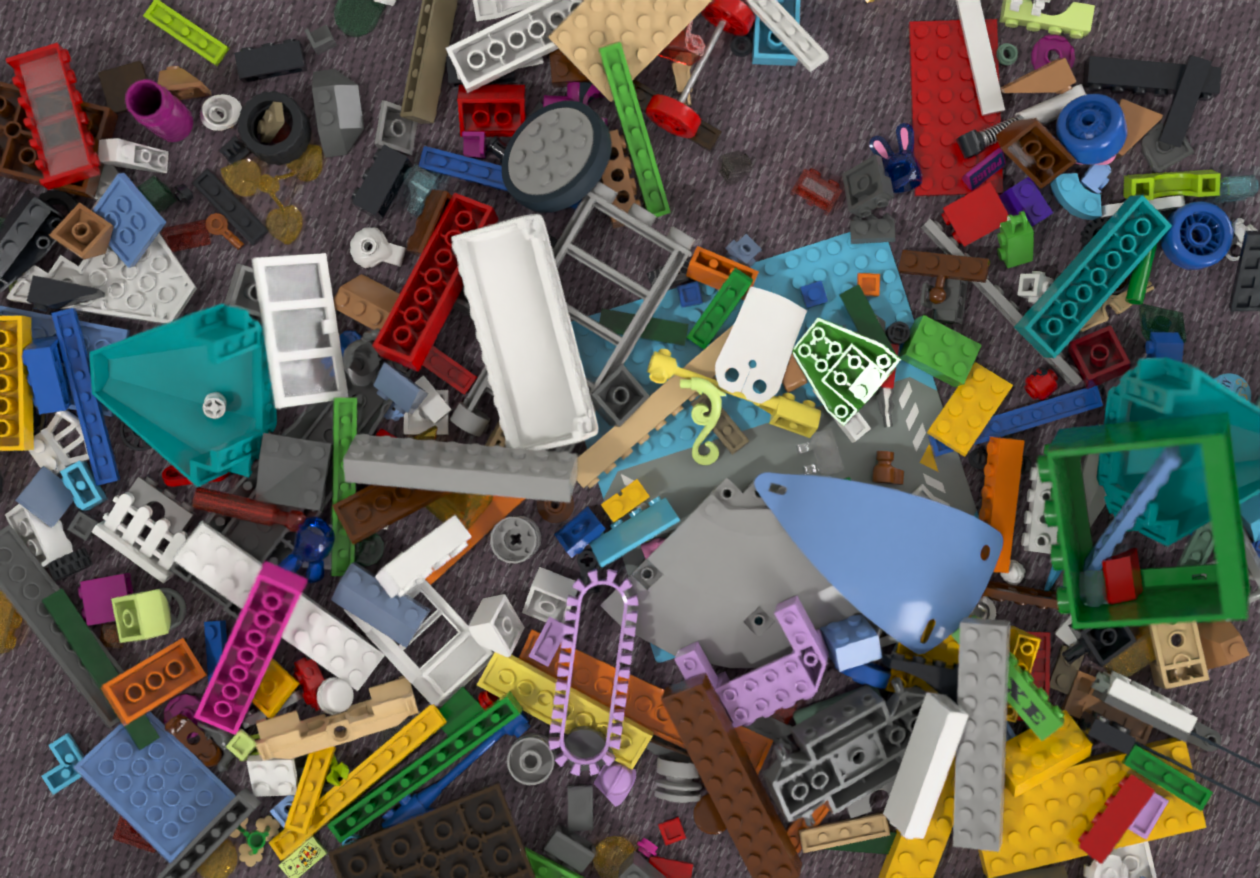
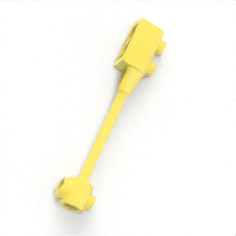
[647,349,821,438]

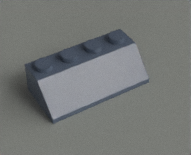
[331,562,430,648]

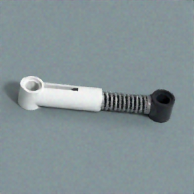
[956,84,1086,160]

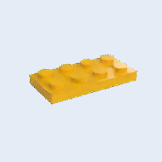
[927,362,1013,457]

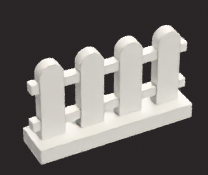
[92,492,188,584]

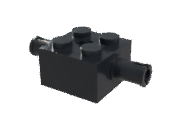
[1061,623,1137,667]

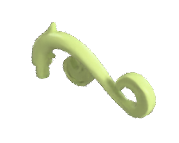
[680,377,726,465]

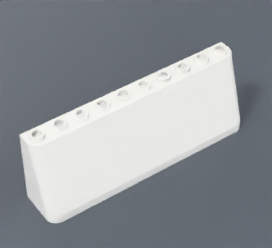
[452,214,598,450]

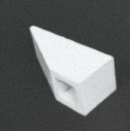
[98,138,168,173]

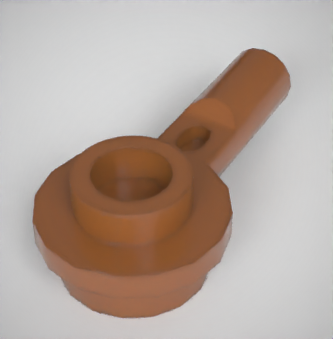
[206,213,244,250]

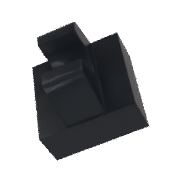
[219,136,251,168]

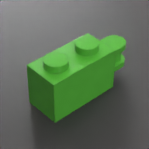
[997,211,1034,268]

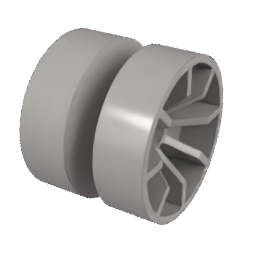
[507,733,556,785]

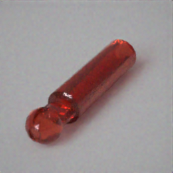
[192,487,306,532]

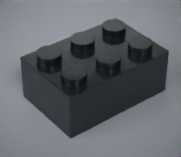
[352,144,413,222]

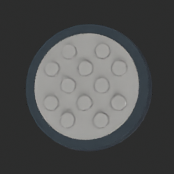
[501,101,612,213]

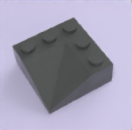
[255,433,333,511]

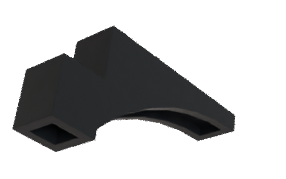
[881,652,959,705]

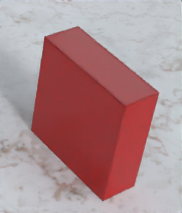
[658,816,686,846]

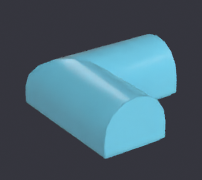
[41,732,85,795]

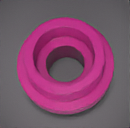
[637,838,658,858]

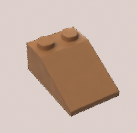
[1000,58,1076,94]

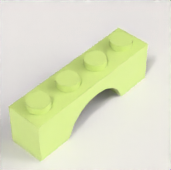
[1000,0,1095,39]

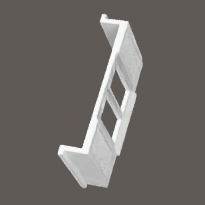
[344,551,494,709]

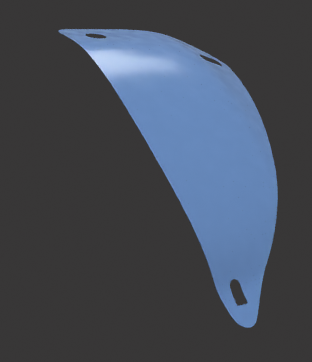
[754,472,1003,654]

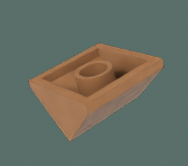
[50,203,114,259]

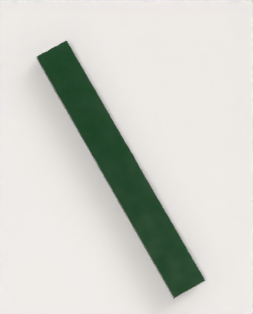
[42,588,160,751]

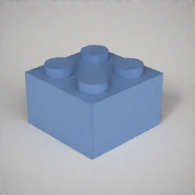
[820,614,882,672]

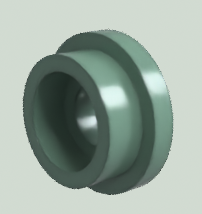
[996,43,1018,66]

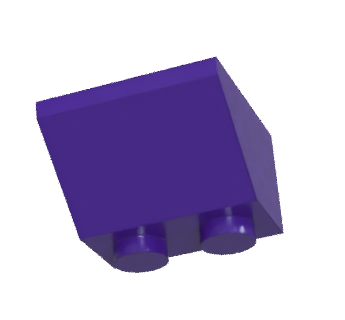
[999,177,1053,227]

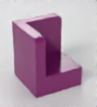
[462,132,486,158]

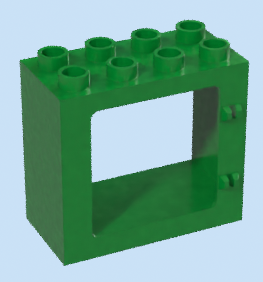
[1038,412,1250,629]

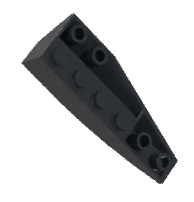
[0,189,66,293]

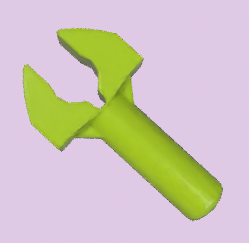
[326,754,349,786]

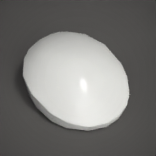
[200,94,242,131]

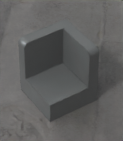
[304,24,337,55]

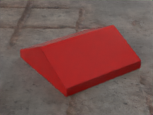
[1102,548,1143,604]

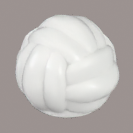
[1000,560,1026,585]

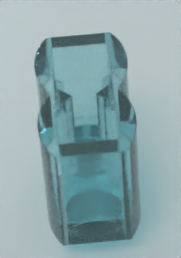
[1215,175,1259,203]

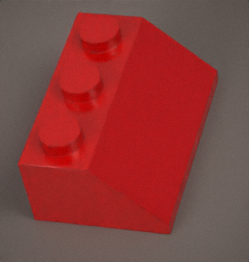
[457,85,526,137]

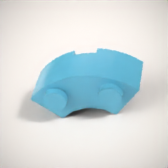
[1050,173,1102,220]

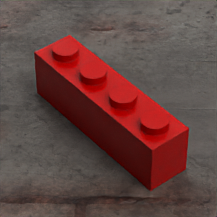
[1078,774,1155,865]

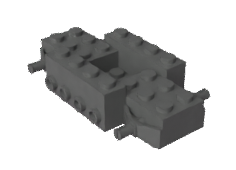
[762,677,926,826]

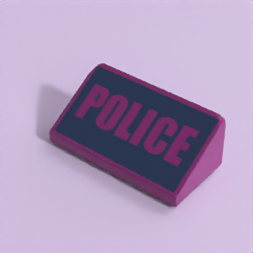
[962,148,1006,190]

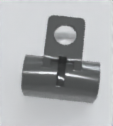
[920,278,968,324]

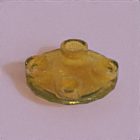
[593,836,635,878]
[196,839,237,878]

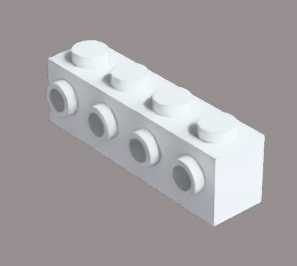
[1021,463,1058,554]

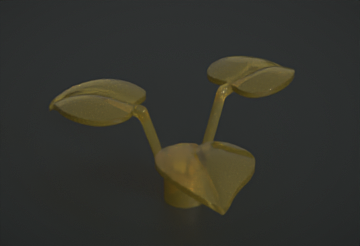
[220,145,323,245]

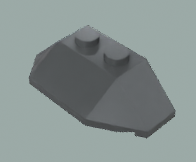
[312,69,364,158]

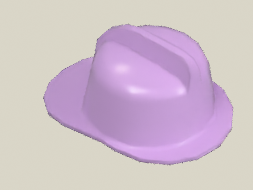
[594,761,636,807]

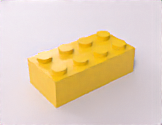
[1005,709,1092,798]

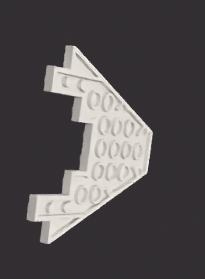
[6,164,197,324]

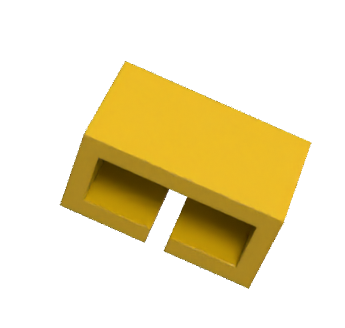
[601,479,650,523]

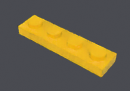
[284,746,336,835]

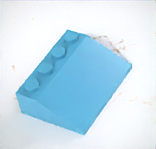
[589,496,680,567]

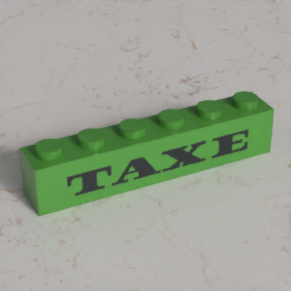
[951,614,1065,741]

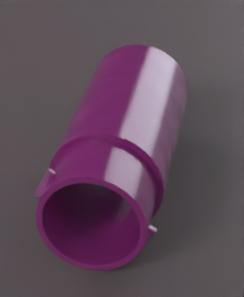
[126,80,193,142]

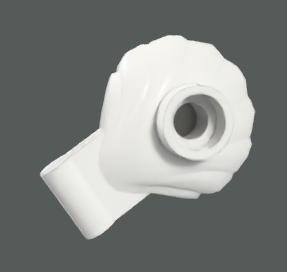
[350,227,406,268]

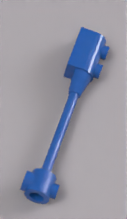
[382,712,530,828]

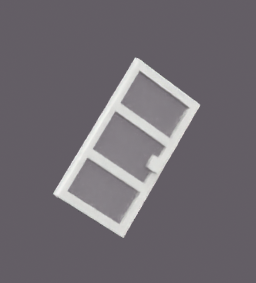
[252,253,348,409]

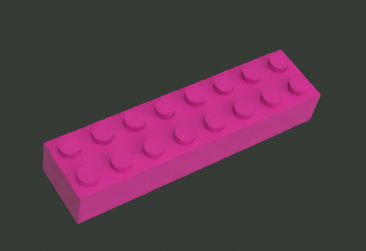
[194,561,308,735]

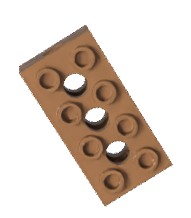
[601,129,641,229]

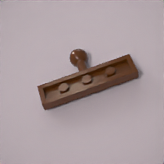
[898,250,990,304]

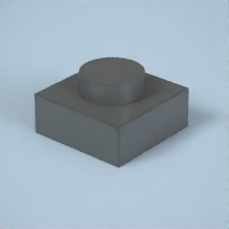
[67,511,100,541]

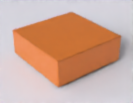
[857,273,880,297]

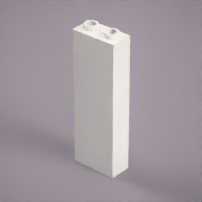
[883,692,968,839]

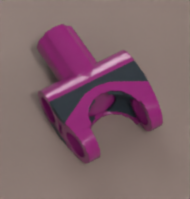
[543,82,608,127]

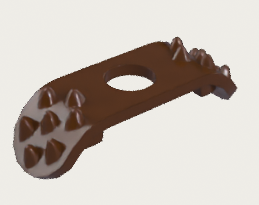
[165,714,222,767]

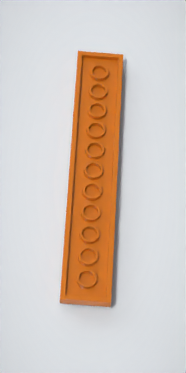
[519,629,773,775]

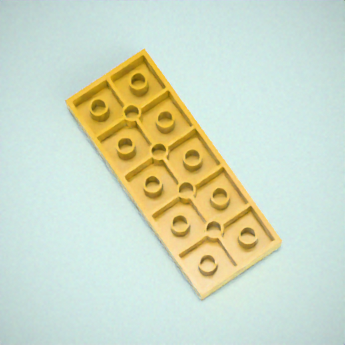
[978,737,1206,878]

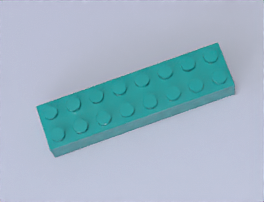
[1014,195,1172,358]

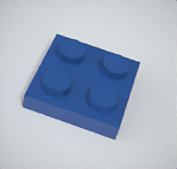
[554,506,606,558]

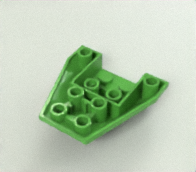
[792,317,901,426]

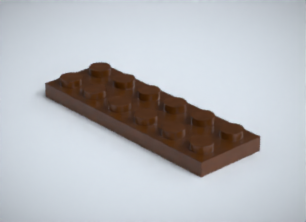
[332,484,451,545]

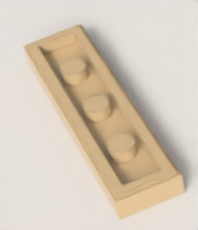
[798,812,890,853]

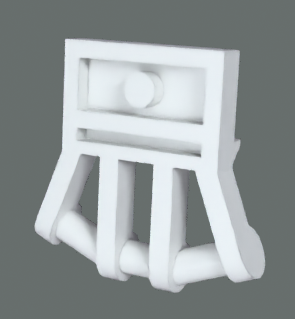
[28,409,89,476]

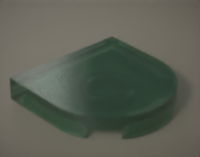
[334,0,386,37]

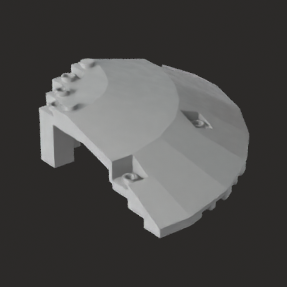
[600,478,877,668]

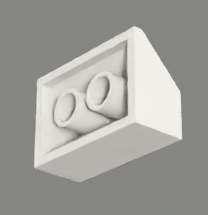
[5,504,73,569]

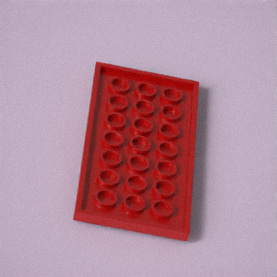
[909,19,1003,196]

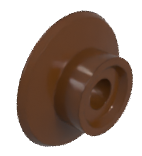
[537,497,574,523]

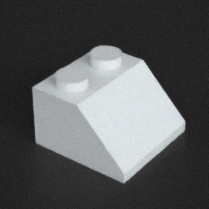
[522,567,578,623]
[468,594,525,657]

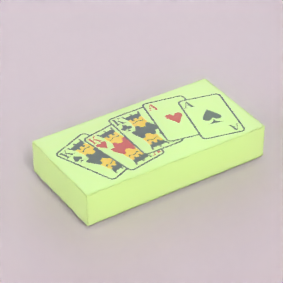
[278,835,328,878]

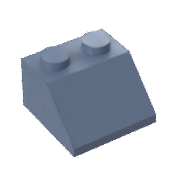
[373,362,428,414]

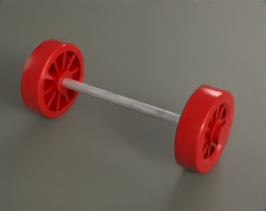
[645,0,755,138]

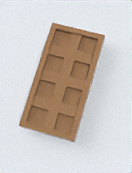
[1061,670,1153,745]

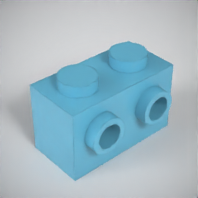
[60,461,108,511]

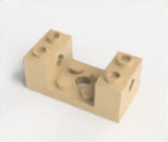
[1149,622,1209,689]

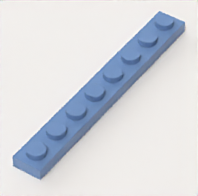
[1083,445,1181,578]

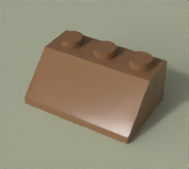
[333,274,400,330]

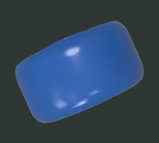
[1056,94,1128,165]
[1160,201,1234,270]

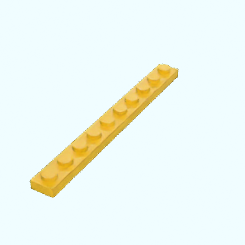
[268,704,447,860]

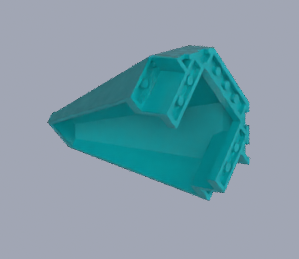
[90,303,277,487]
[1096,357,1260,547]

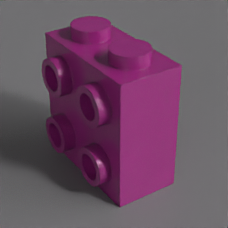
[78,573,134,626]

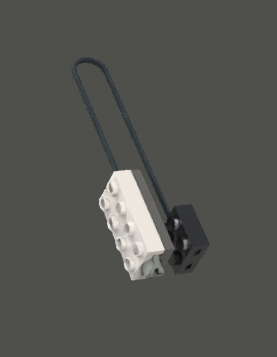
[1077,671,1260,806]

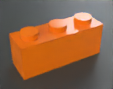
[686,246,759,300]

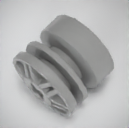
[490,515,541,564]
[654,755,702,803]

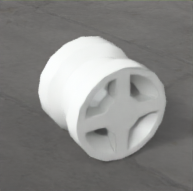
[203,392,227,419]

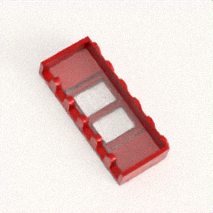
[6,43,101,190]

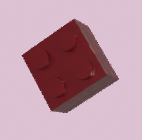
[1068,325,1130,389]

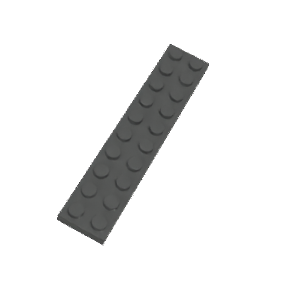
[0,524,124,729]

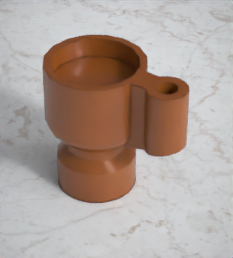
[872,451,904,485]

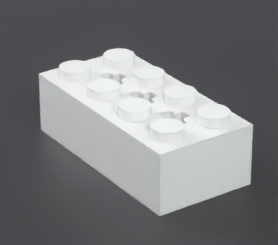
[375,515,472,598]

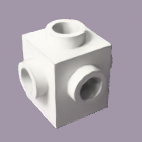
[1018,271,1054,304]

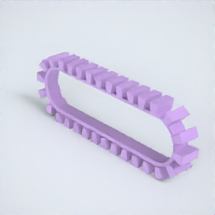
[549,569,639,776]

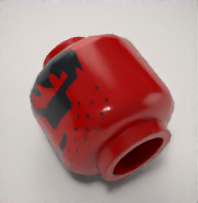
[1024,368,1058,400]

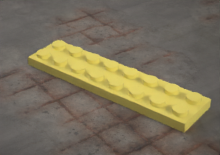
[477,652,654,770]

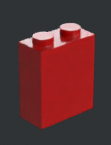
[941,182,1008,247]

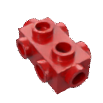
[293,657,327,711]

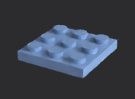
[92,173,167,268]

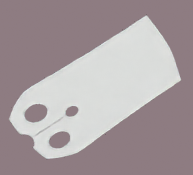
[715,286,807,404]

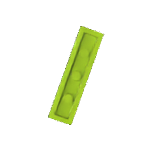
[143,0,229,66]

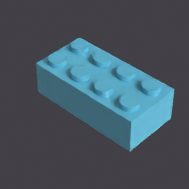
[752,0,800,66]

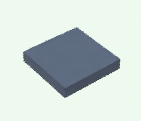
[15,466,74,528]

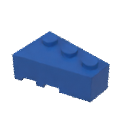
[1146,332,1184,363]
[22,335,72,414]

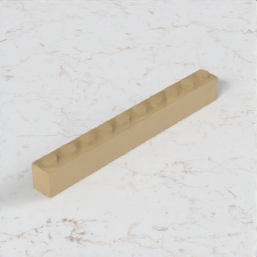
[577,325,733,488]

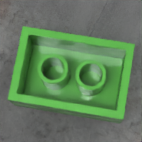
[898,315,981,387]

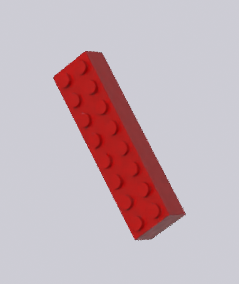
[372,193,499,372]

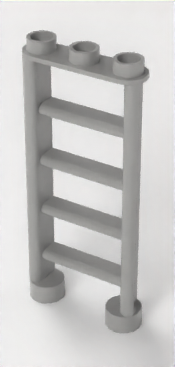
[450,181,695,453]

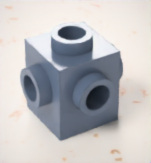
[724,234,762,268]

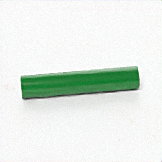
[1125,242,1158,305]

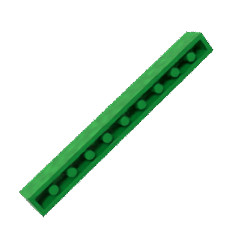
[327,691,523,843]

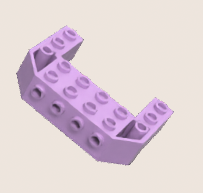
[674,595,829,728]

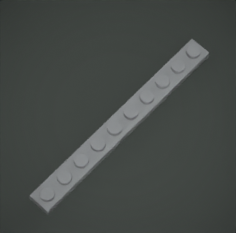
[921,219,1082,387]

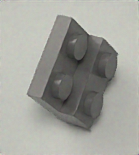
[842,154,894,217]

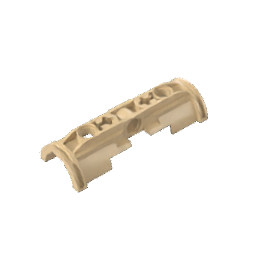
[256,676,419,761]

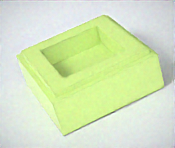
[226,729,257,761]

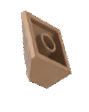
[157,66,212,100]
[1197,620,1249,670]

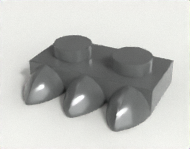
[850,212,895,244]

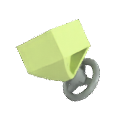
[111,588,186,643]

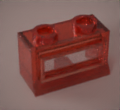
[790,168,843,216]

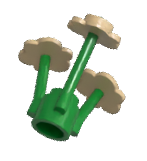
[230,815,280,867]

